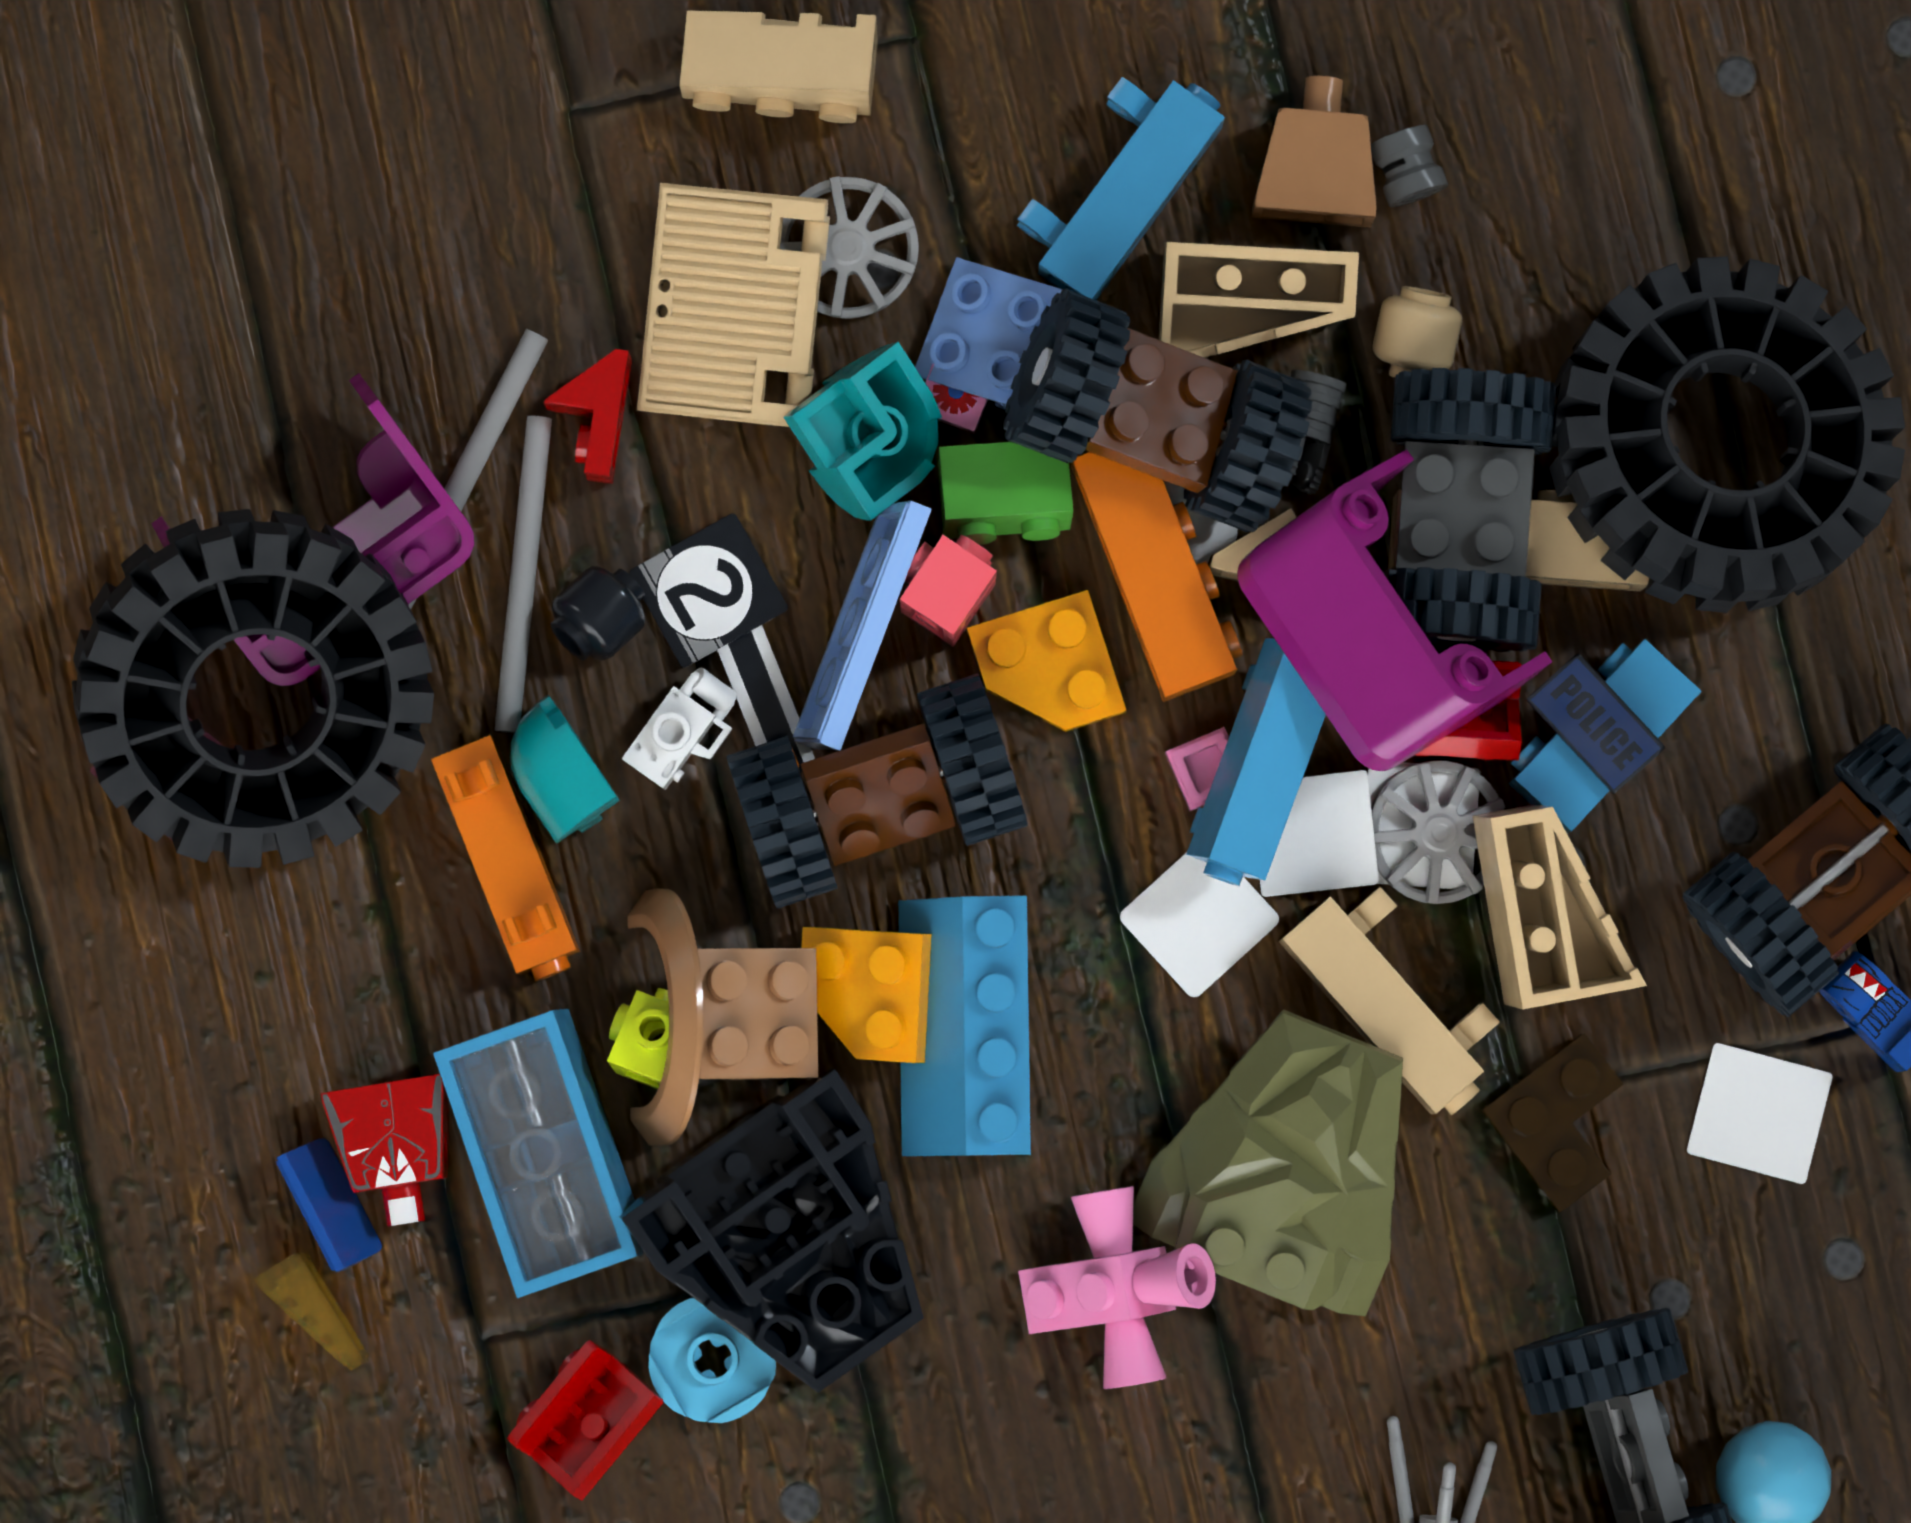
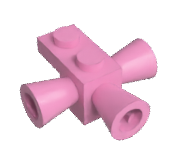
[1018,1186,1216,1389]

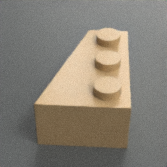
[1158,242,1359,358]
[1472,804,1647,1009]

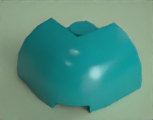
[783,342,942,521]
[511,695,620,844]

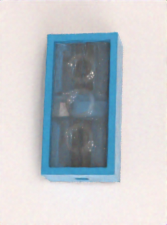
[433,1009,644,1298]

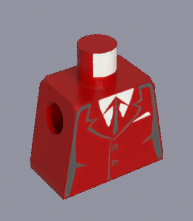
[321,1074,449,1227]

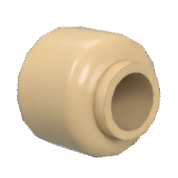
[1373,286,1462,377]

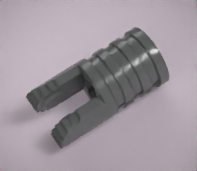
[1290,370,1346,495]

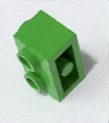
[937,442,1073,545]

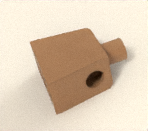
[1251,76,1376,228]

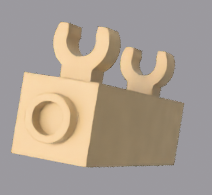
[1278,887,1500,1115]

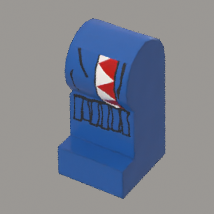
[1819,950,1911,1072]

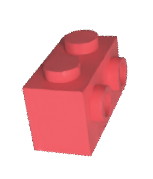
[900,535,997,647]

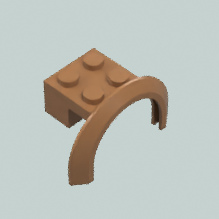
[628,888,818,1146]

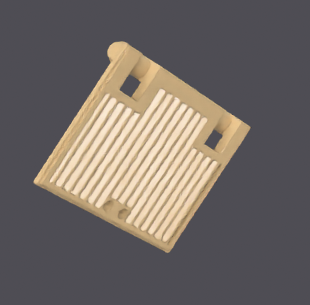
[637,183,830,427]

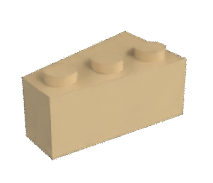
[679,11,878,123]

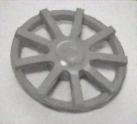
[780,176,919,319]
[1372,760,1506,904]

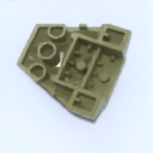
[1133,1009,1403,1316]

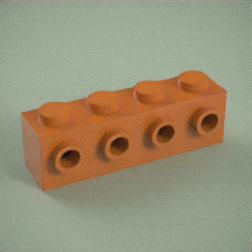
[1071,452,1243,702]

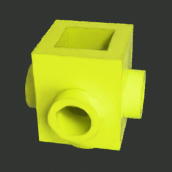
[607,988,669,1089]

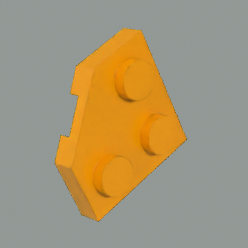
[967,590,1127,732]
[802,927,932,1063]

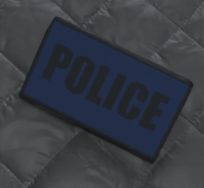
[1526,653,1665,794]

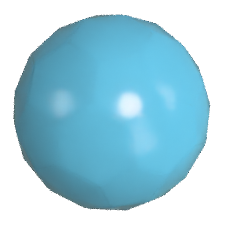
[1716,1421,1832,1523]

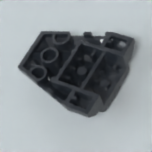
[619,1068,924,1393]

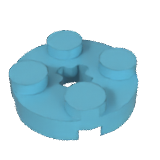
[648,1297,776,1423]

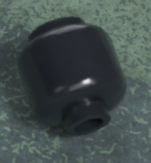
[550,566,645,661]

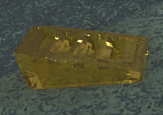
[253,1252,370,1371]

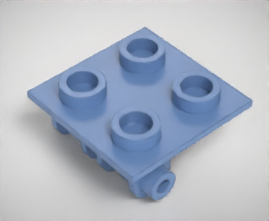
[915,257,1062,410]

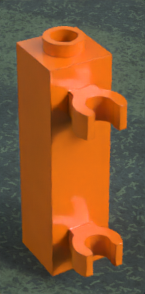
[431,735,581,982]

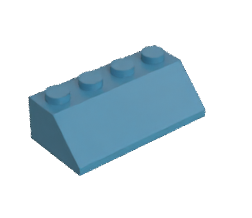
[898,896,1031,1156]

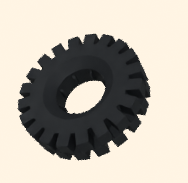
[1549,256,1905,613]
[72,509,434,868]

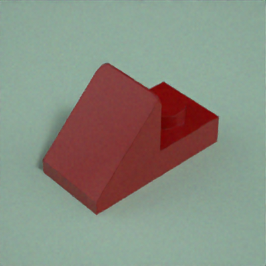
[543,349,632,484]

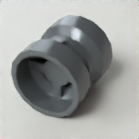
[1371,125,1449,208]

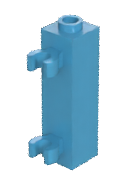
[1017,77,1225,300]
[1186,638,1326,886]

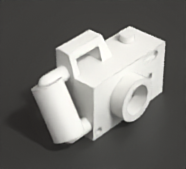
[622,667,737,790]

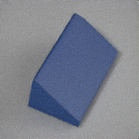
[276,1138,382,1272]

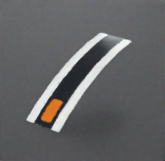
[717,625,815,773]

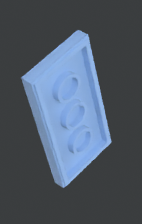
[793,501,932,751]

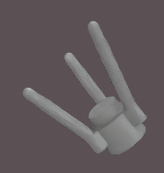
[1387,1416,1497,1523]

